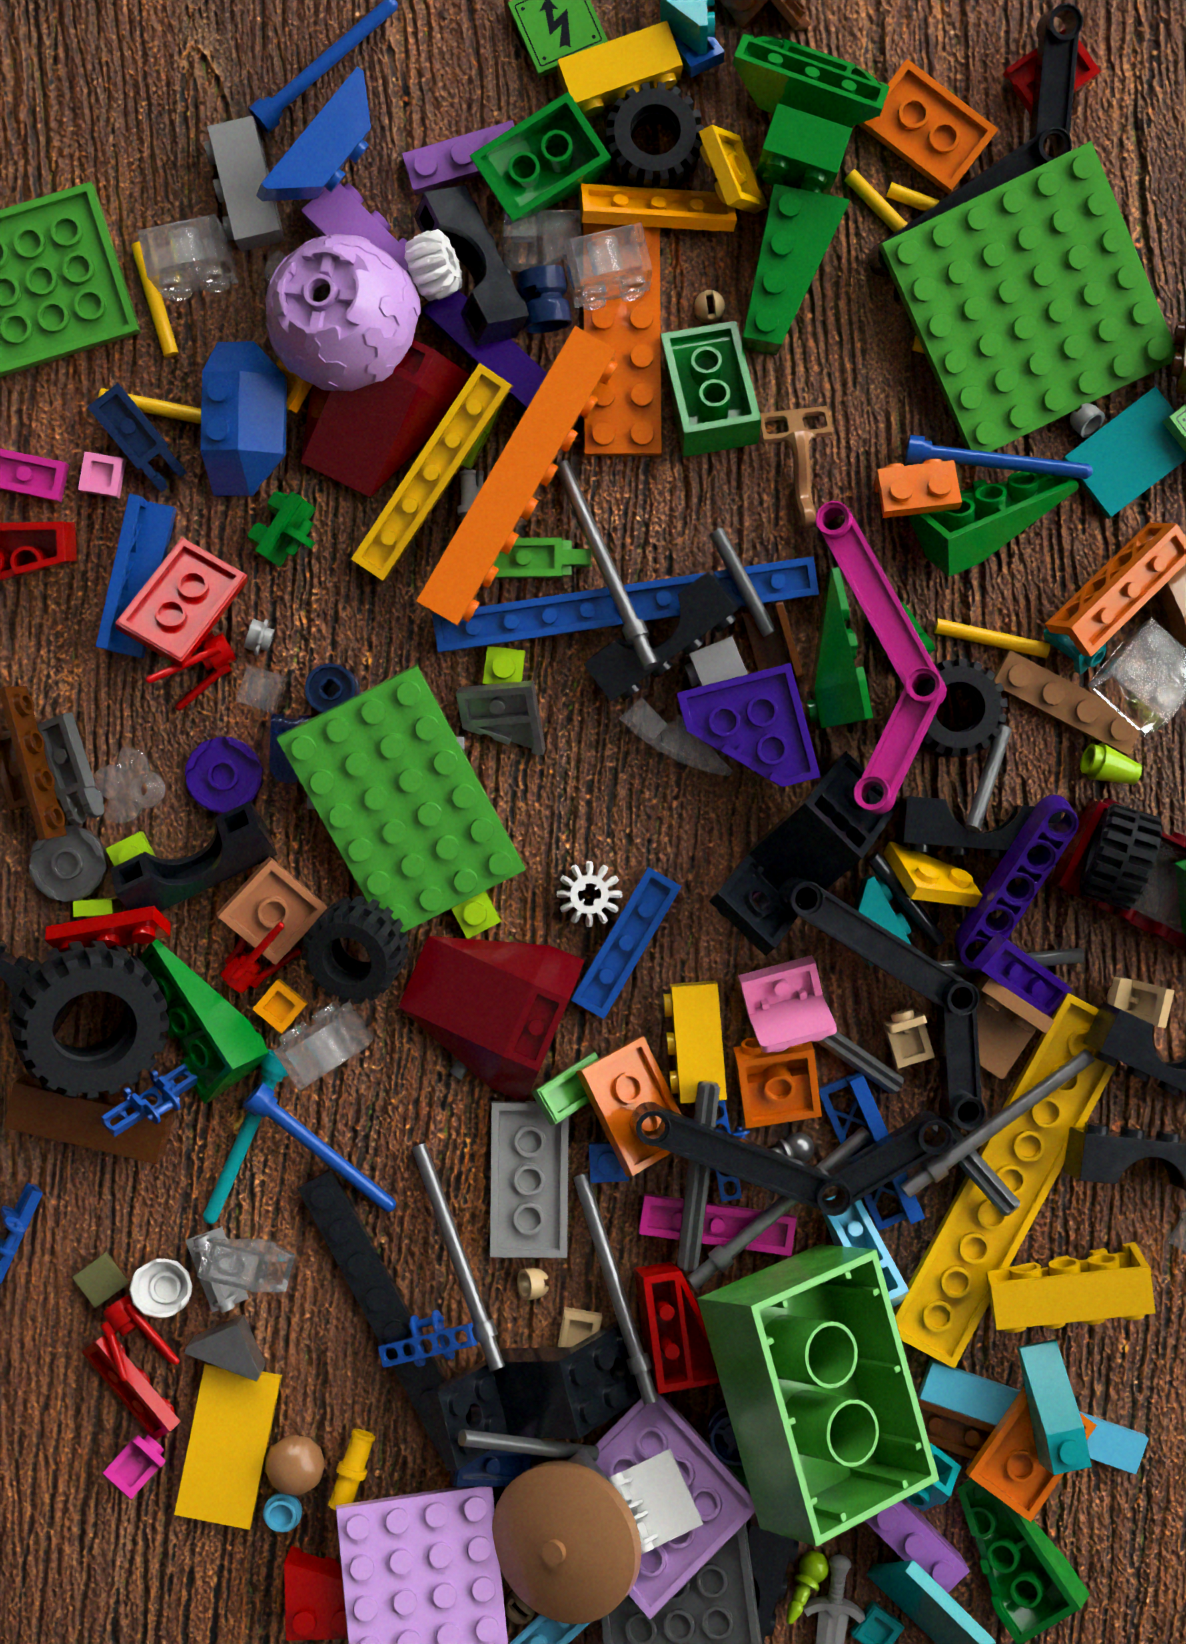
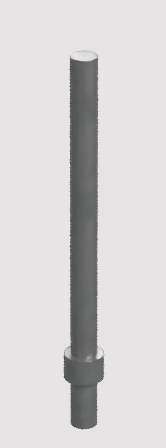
[556,460,658,670]
[900,1049,1095,1198]
[687,1126,872,1290]
[412,1143,505,1372]
[573,1173,659,1405]

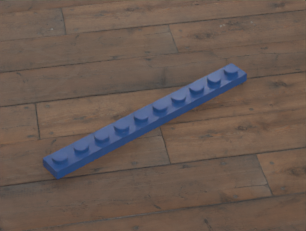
[432,556,819,653]

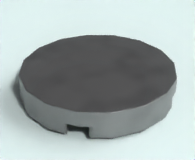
[29,825,108,902]

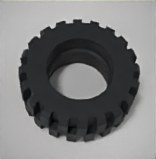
[8,940,169,1100]

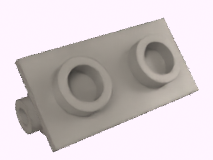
[185,1226,249,1313]

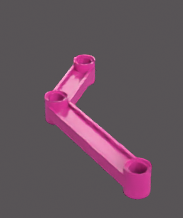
[816,501,947,815]

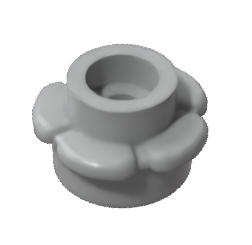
[244,619,275,656]

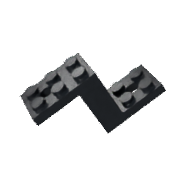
[709,751,900,956]
[427,1320,642,1470]

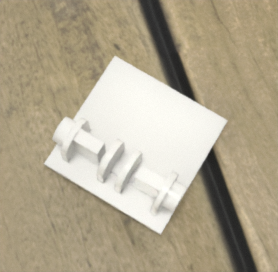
[608,1449,704,1555]

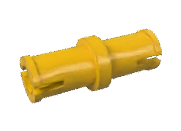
[328,1429,376,1511]

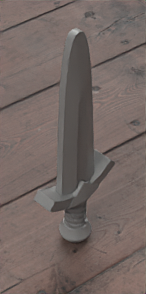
[803,1554,865,1644]

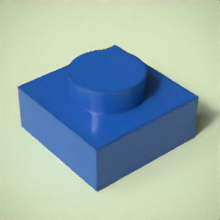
[674,37,725,78]
[589,1141,629,1183]

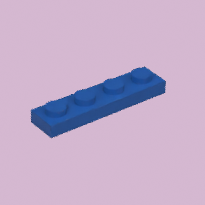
[571,867,682,1019]

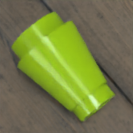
[1080,743,1142,785]

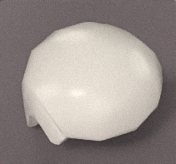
[129,1258,193,1319]

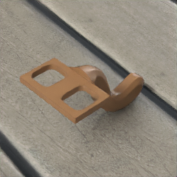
[760,406,833,528]

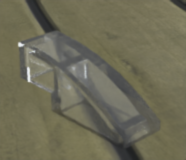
[618,697,733,777]

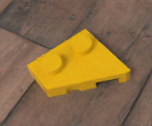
[883,841,983,907]

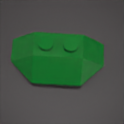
[732,34,889,127]

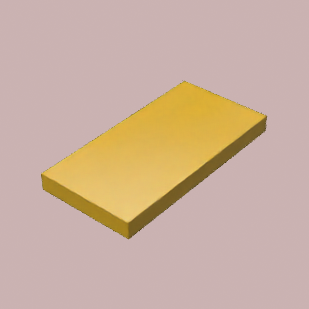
[174,1362,282,1530]

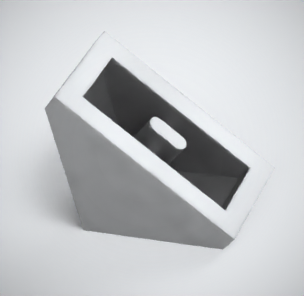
[184,1314,266,1381]

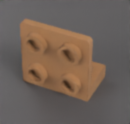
[973,974,1054,1079]

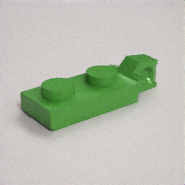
[494,538,592,579]

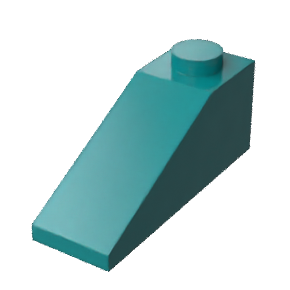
[1017,1339,1092,1475]

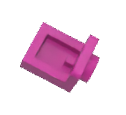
[101,1435,166,1500]

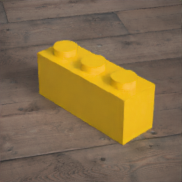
[557,21,683,117]
[663,980,727,1104]

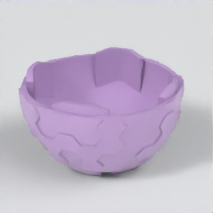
[265,234,421,391]

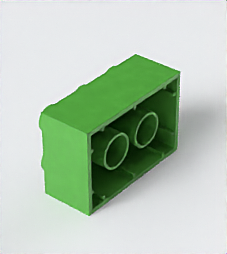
[697,1244,939,1547]

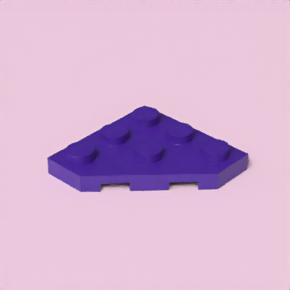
[676,663,821,787]

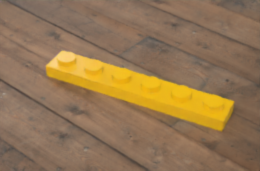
[351,363,513,581]

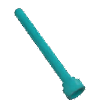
[203,1049,295,1224]

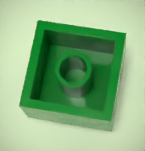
[755,103,853,195]

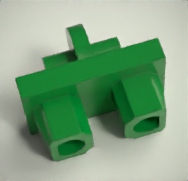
[247,491,316,567]

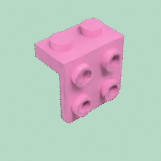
[738,955,837,1053]

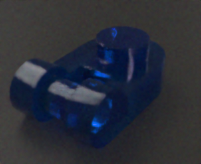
[269,714,312,784]

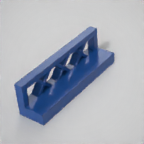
[95,494,177,659]
[819,1071,925,1231]

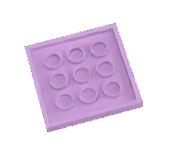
[595,1392,756,1619]
[335,1487,508,1644]

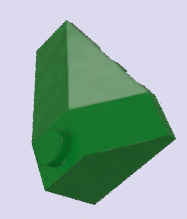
[908,472,1078,577]
[806,567,873,730]
[139,939,269,1104]
[957,1478,1090,1644]

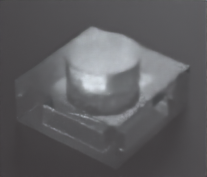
[236,664,286,714]

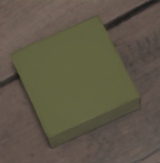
[72,1252,129,1308]

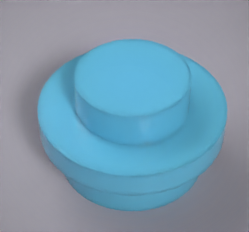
[263,1492,302,1532]

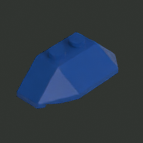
[256,66,371,201]
[200,341,287,497]

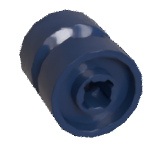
[515,265,572,334]
[305,663,361,713]
[707,1400,742,1466]

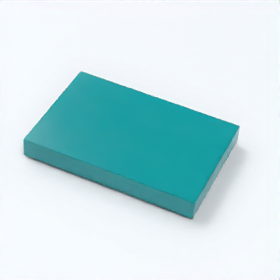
[1062,386,1186,519]
[867,1560,996,1644]

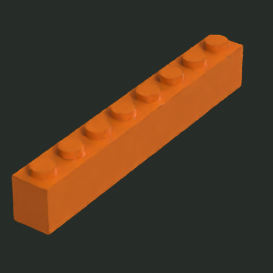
[416,326,618,626]

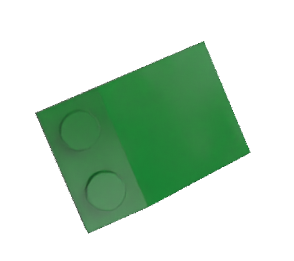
[470,91,611,223]
[661,321,761,457]

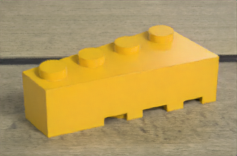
[986,1242,1156,1333]

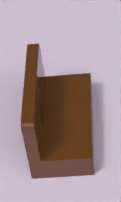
[741,601,804,680]

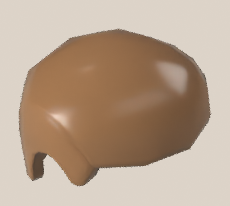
[264,1435,325,1496]

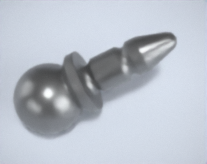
[771,1132,814,1162]

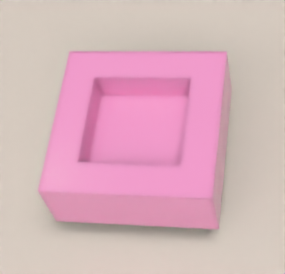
[78,451,126,499]

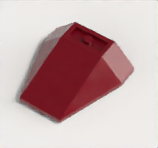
[301,339,471,498]
[398,935,585,1102]

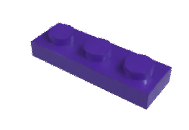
[973,932,1073,1017]

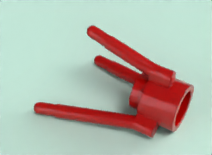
[145,632,237,711]
[220,922,301,993]
[100,1295,180,1382]

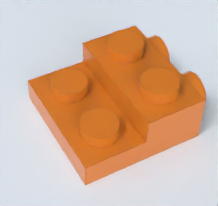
[733,1037,822,1129]

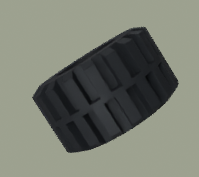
[605,82,704,189]
[917,659,1008,758]
[1080,803,1162,911]
[301,896,409,1004]

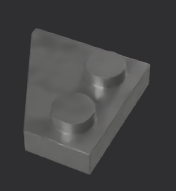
[456,680,546,755]

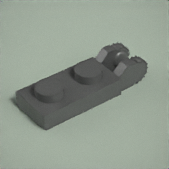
[37,713,105,826]

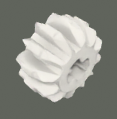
[404,229,463,301]
[557,861,622,927]

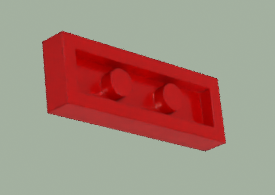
[45,906,171,953]
[82,1334,181,1440]

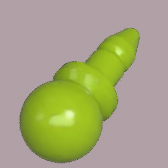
[786,1551,829,1624]

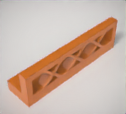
[1045,522,1186,657]

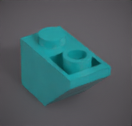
[660,0,715,54]
[853,875,912,966]

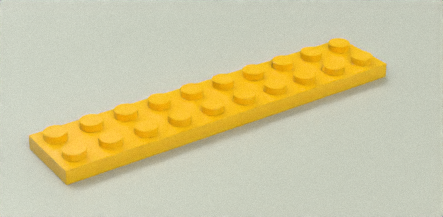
[894,993,1119,1369]

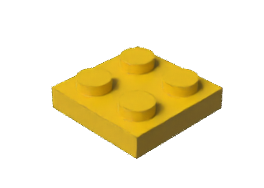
[699,125,768,214]

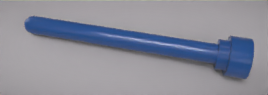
[248,0,398,134]
[905,434,1093,479]
[242,1082,396,1212]

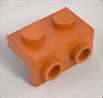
[873,459,962,518]

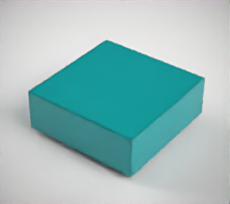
[850,1600,905,1644]

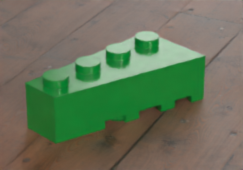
[741,184,851,356]

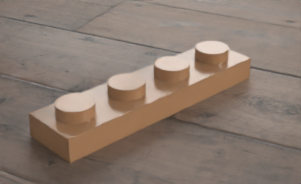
[993,650,1146,756]

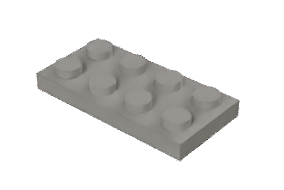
[490,1101,569,1258]

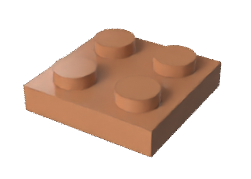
[217,856,328,965]

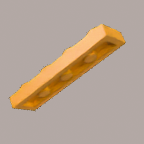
[579,183,737,232]

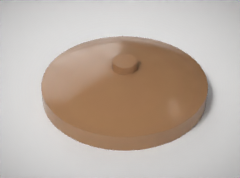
[492,1461,641,1624]

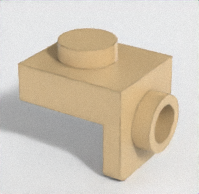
[1107,977,1175,1028]
[883,1008,935,1068]

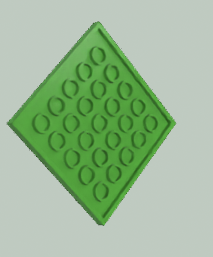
[878,141,1178,452]

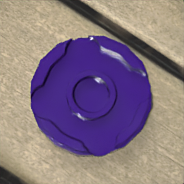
[185,737,263,813]

